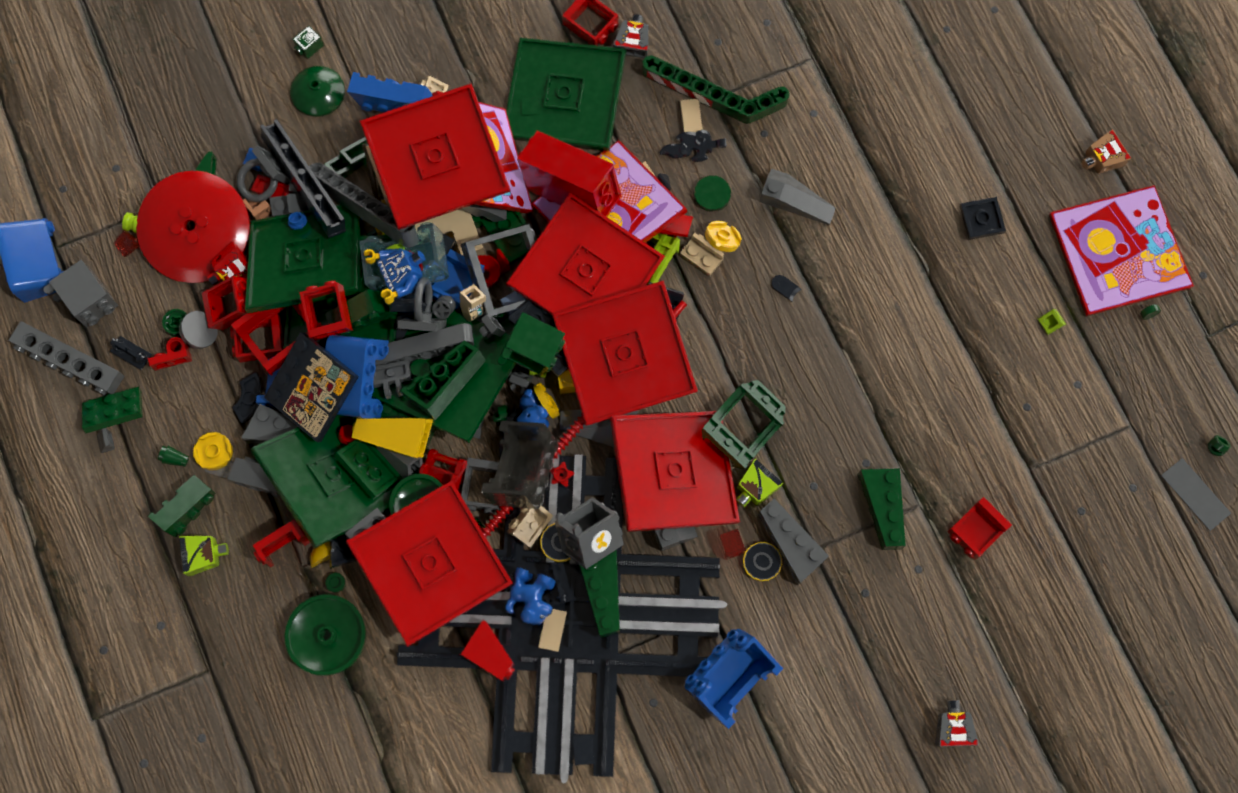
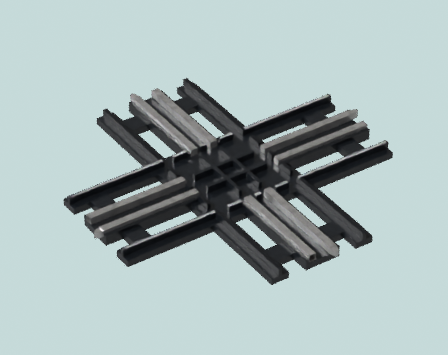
[396,453,727,783]

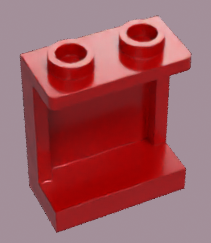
[947,497,1012,560]
[253,519,310,567]

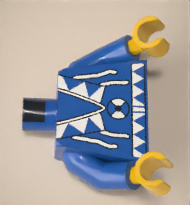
[364,249,425,304]

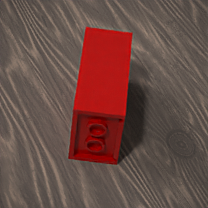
[517,130,622,217]

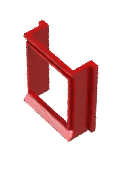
[231,304,322,376]

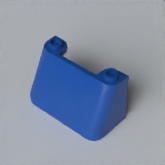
[0,218,64,303]

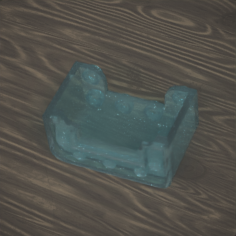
[359,222,449,291]

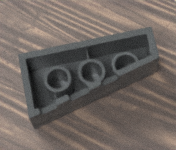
[758,498,829,586]

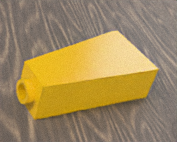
[352,418,433,458]

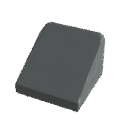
[97,428,115,453]

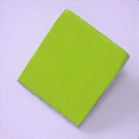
[1038,309,1066,335]

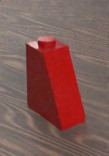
[461,620,515,682]

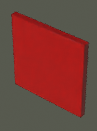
[660,215,693,238]

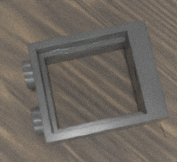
[461,458,508,515]

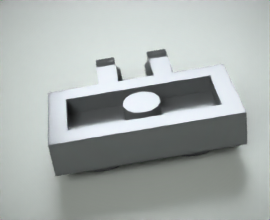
[373,360,412,399]

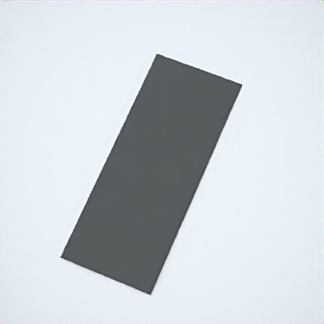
[1161,458,1231,531]

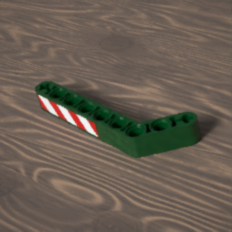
[642,55,790,124]

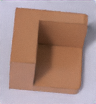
[243,199,272,220]

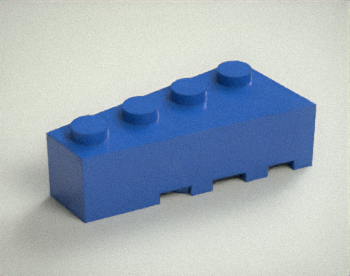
[347,72,432,113]

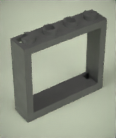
[461,224,535,317]

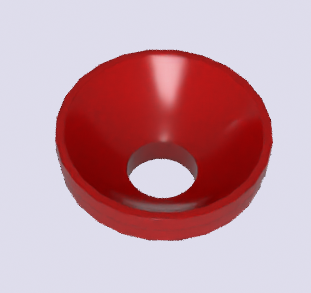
[478,255,501,288]

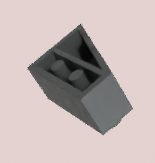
[242,404,298,444]
[228,457,280,498]

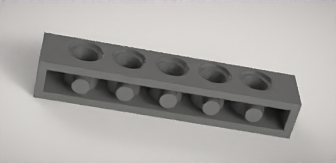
[8,321,125,396]

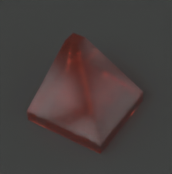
[114,230,140,257]

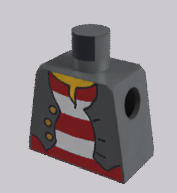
[614,14,648,59]
[935,700,979,747]

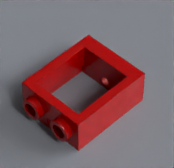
[562,0,619,46]
[202,276,247,330]
[300,281,353,340]
[230,314,284,363]

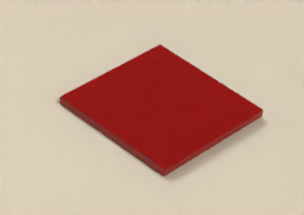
[360,83,511,230]
[506,192,665,315]
[552,280,698,426]
[610,411,740,532]
[346,481,513,647]

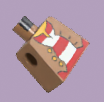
[1082,130,1131,174]

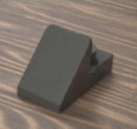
[270,194,309,216]

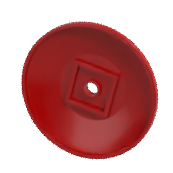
[136,171,250,283]

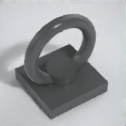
[237,146,291,202]
[398,277,447,332]

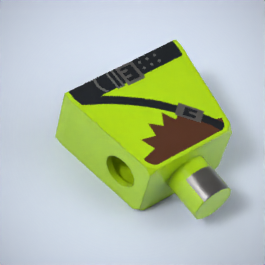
[736,459,783,507]
[179,536,229,576]

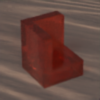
[720,529,746,560]

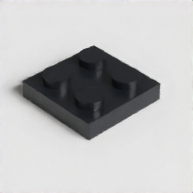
[959,197,1006,240]

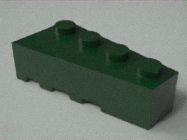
[400,340,486,420]
[857,468,906,550]

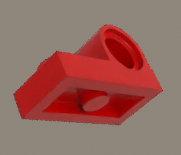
[148,337,192,371]

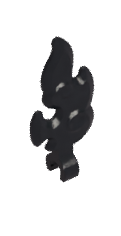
[659,130,727,162]

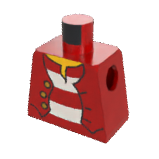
[207,241,248,285]

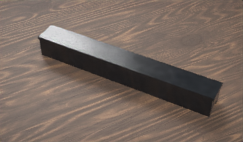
[260,119,346,238]

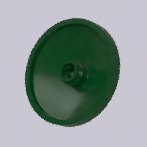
[285,594,367,676]

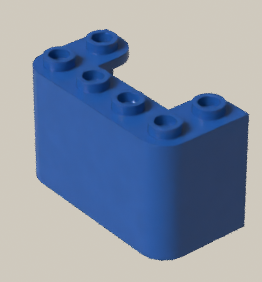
[325,335,389,418]
[685,629,783,729]

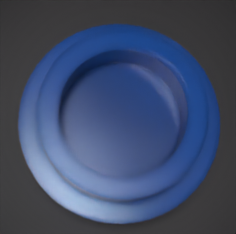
[288,212,307,230]

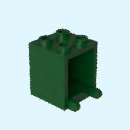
[498,312,565,376]

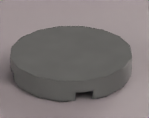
[179,311,218,349]

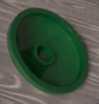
[290,66,345,117]
[389,474,443,515]

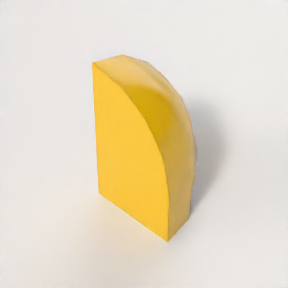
[310,541,330,568]

